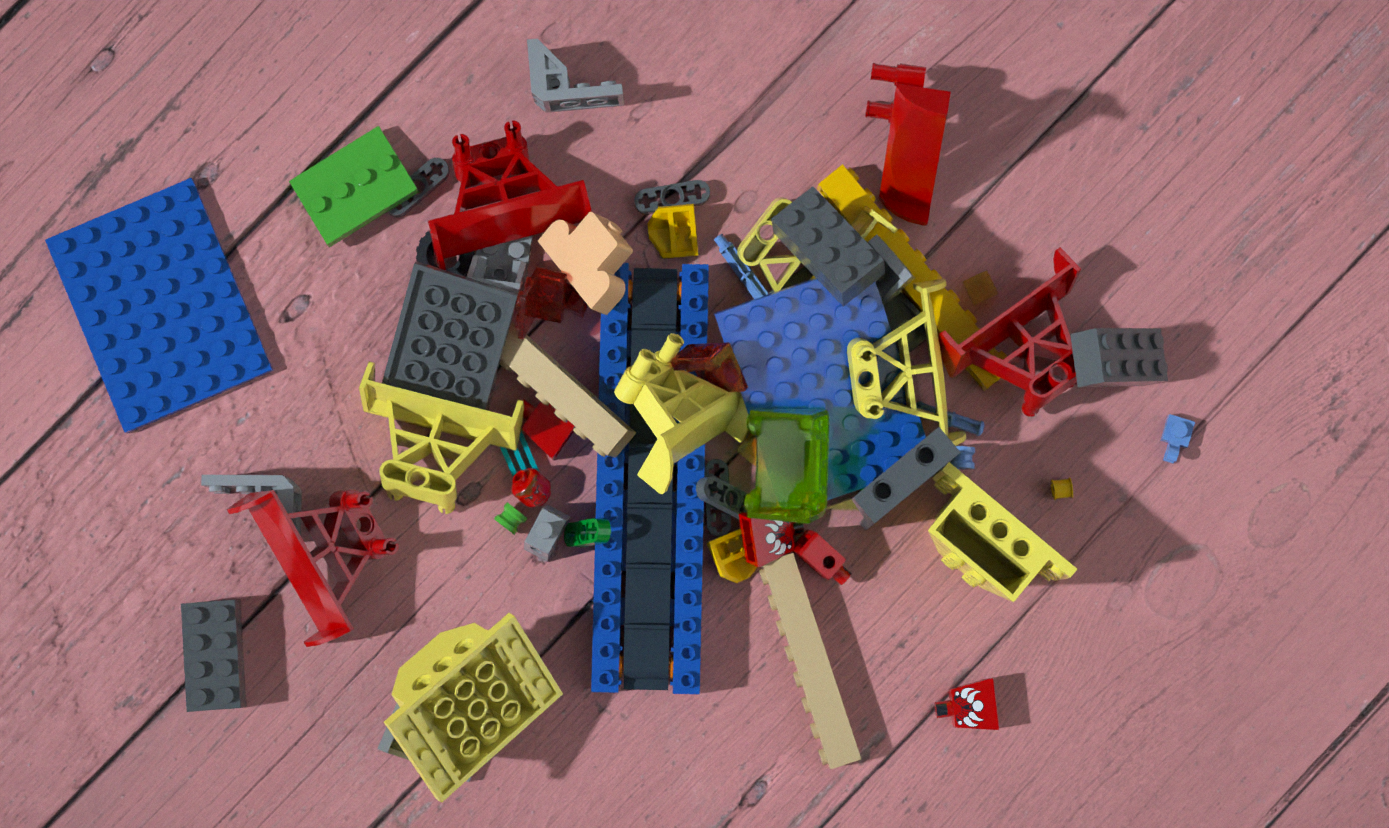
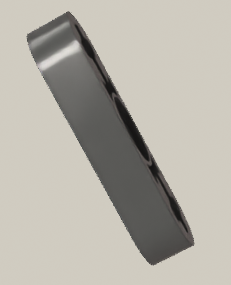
[388,158,450,217]
[634,180,710,215]
[705,459,731,537]
[696,476,763,519]

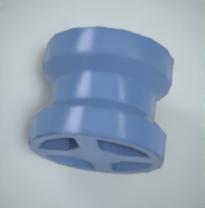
[950,446,975,470]

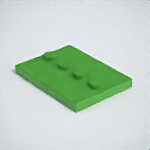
[289,126,419,248]

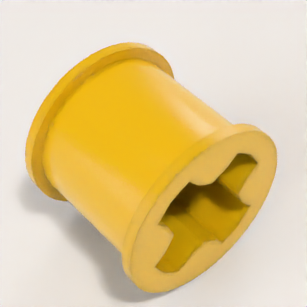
[1051,477,1073,501]

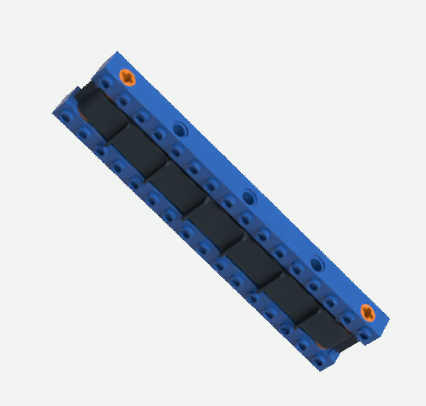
[591,263,709,694]

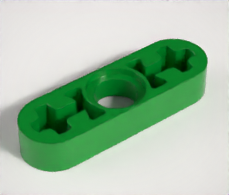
[564,518,611,547]

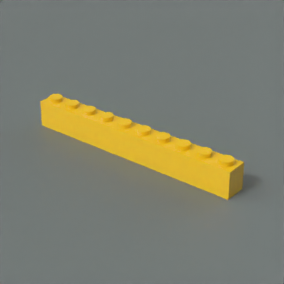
[817,164,1007,392]

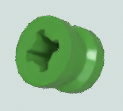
[494,502,528,535]

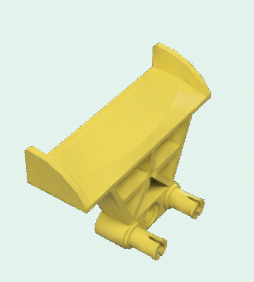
[737,197,898,292]
[847,279,966,446]
[614,333,751,494]
[359,361,524,514]

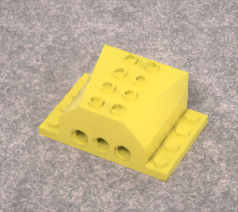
[928,462,1077,602]
[384,613,563,803]

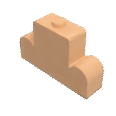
[538,212,633,315]

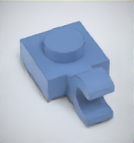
[1160,414,1195,464]

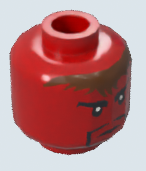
[511,468,551,507]

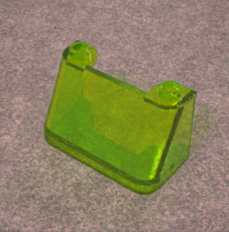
[744,408,829,524]

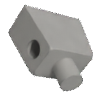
[524,505,571,562]

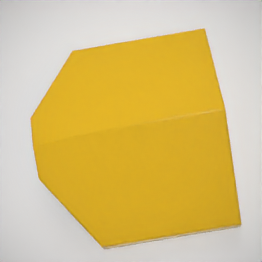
[647,204,698,258]
[707,529,757,583]

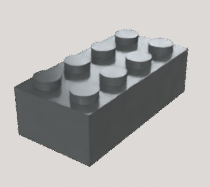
[771,186,885,307]
[1070,328,1168,387]
[181,600,246,712]

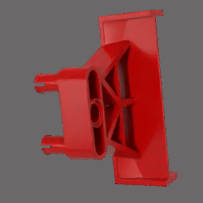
[865,63,951,226]
[428,120,592,270]
[938,247,1081,417]
[226,489,399,647]

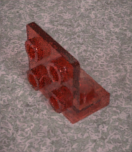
[515,267,567,340]
[670,342,748,392]

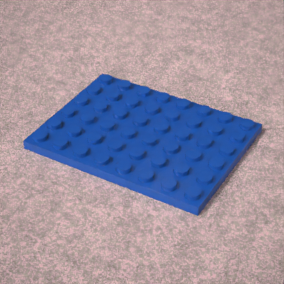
[45,178,274,433]
[714,278,926,514]

